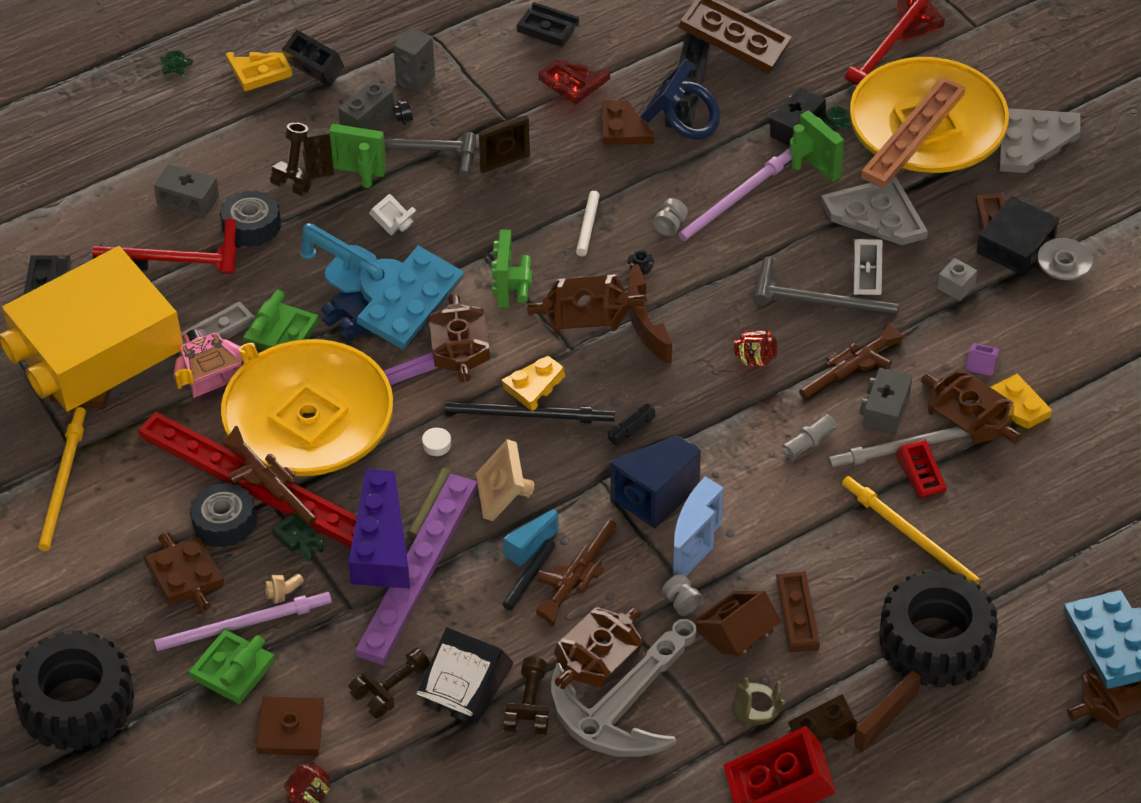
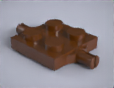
[145,532,224,612]

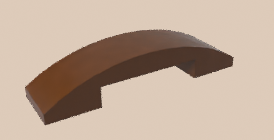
[629,264,672,363]

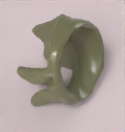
[733,678,785,725]

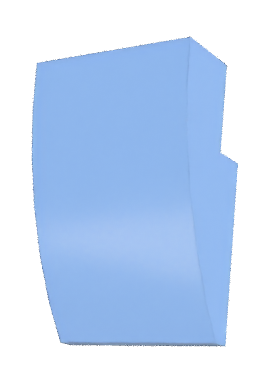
[673,476,724,576]

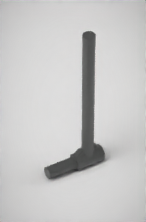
[384,132,477,179]
[753,256,898,314]

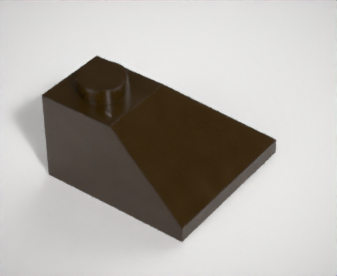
[479,115,530,174]

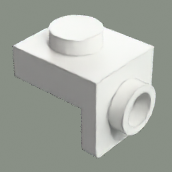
[369,194,416,236]

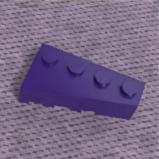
[349,469,410,589]

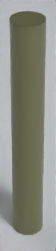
[407,468,452,540]

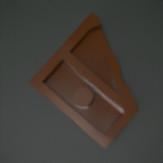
[602,100,654,145]

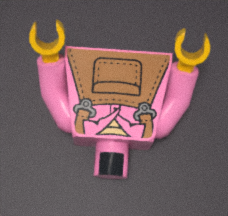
[173,329,259,398]

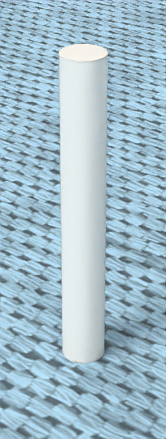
[576,191,600,256]

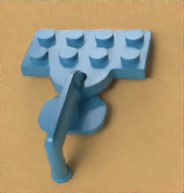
[300,223,464,350]
[1064,590,1141,689]

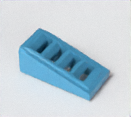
[503,509,559,567]

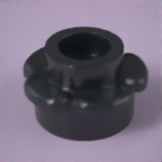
[393,100,413,125]
[627,250,654,275]

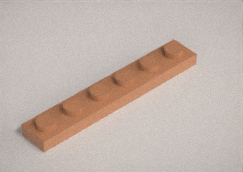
[861,77,965,189]

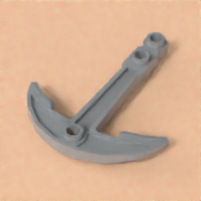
[551,619,696,757]

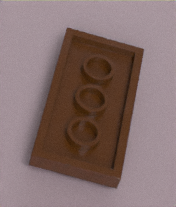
[678,0,792,74]

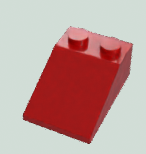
[723,726,836,803]

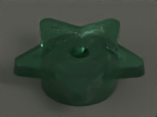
[160,50,193,75]
[823,106,852,132]

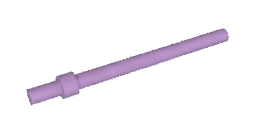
[678,148,792,241]
[154,592,332,651]

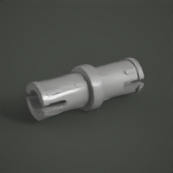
[782,414,837,460]

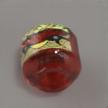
[734,329,777,366]
[284,762,331,803]

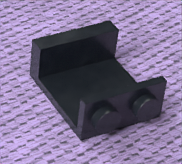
[976,196,1059,276]

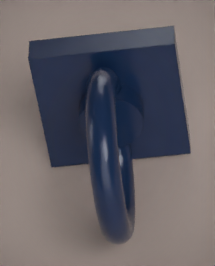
[640,59,720,139]

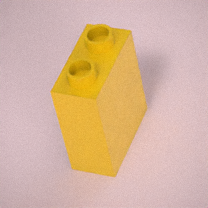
[0,246,183,412]

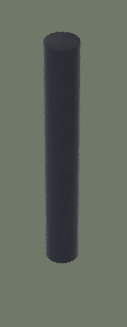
[502,539,556,611]

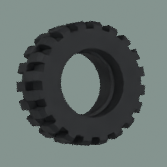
[879,570,998,688]
[12,630,134,750]

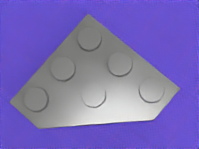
[999,108,1080,173]
[821,176,928,245]

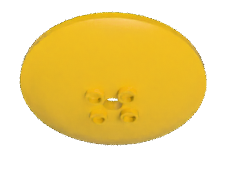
[850,57,1009,173]
[221,339,393,476]

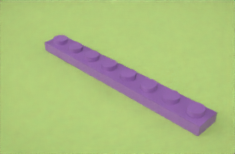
[356,473,478,665]

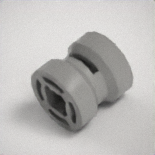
[653,198,688,236]
[662,574,703,616]

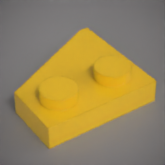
[226,52,293,92]
[502,356,565,411]
[973,374,1052,429]

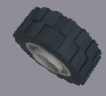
[220,190,281,246]
[190,483,257,547]

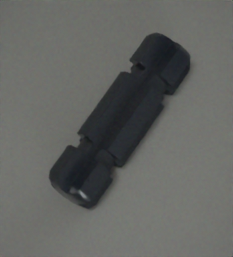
[608,403,656,445]

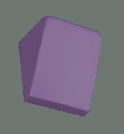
[966,343,1000,376]

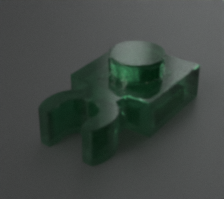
[272,512,324,561]

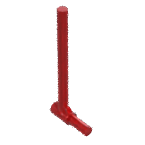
[845,0,929,86]
[92,218,237,274]

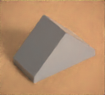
[852,239,883,295]

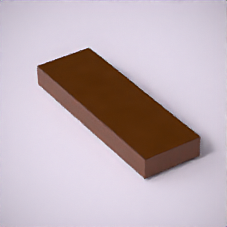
[776,571,820,652]
[854,670,921,752]

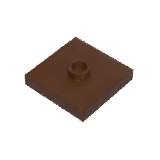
[256,696,324,756]

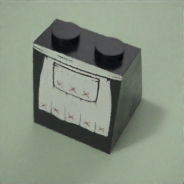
[417,627,514,724]

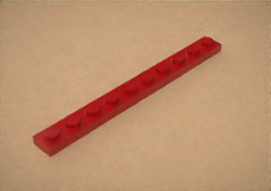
[138,412,357,548]

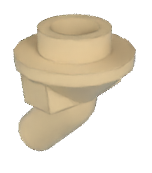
[265,574,304,604]

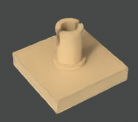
[476,439,534,521]

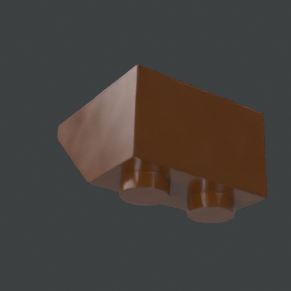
[692,591,782,656]

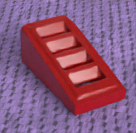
[896,439,947,499]

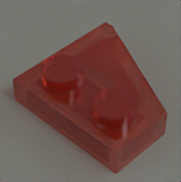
[897,0,945,41]
[538,59,610,105]

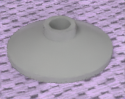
[1038,238,1093,280]

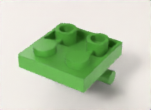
[789,110,844,182]
[329,124,386,188]
[491,230,533,308]
[243,290,319,351]
[189,629,275,705]

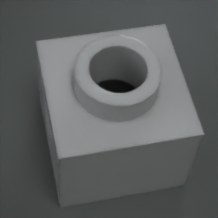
[937,258,977,301]

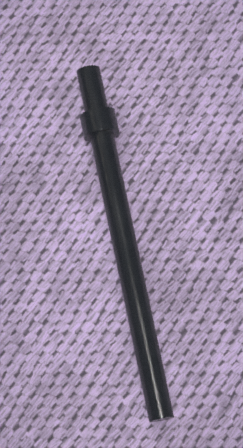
[444,401,615,424]

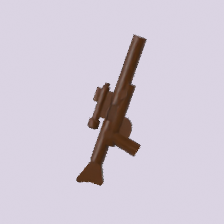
[799,323,903,399]
[222,426,317,526]
[536,519,617,626]

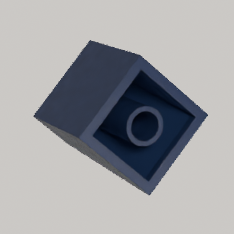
[610,436,701,528]

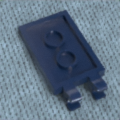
[321,258,396,341]

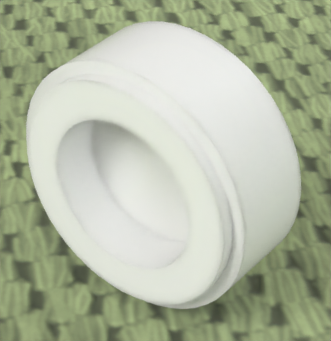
[422,428,451,456]

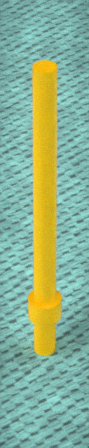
[38,407,86,551]
[842,476,980,584]

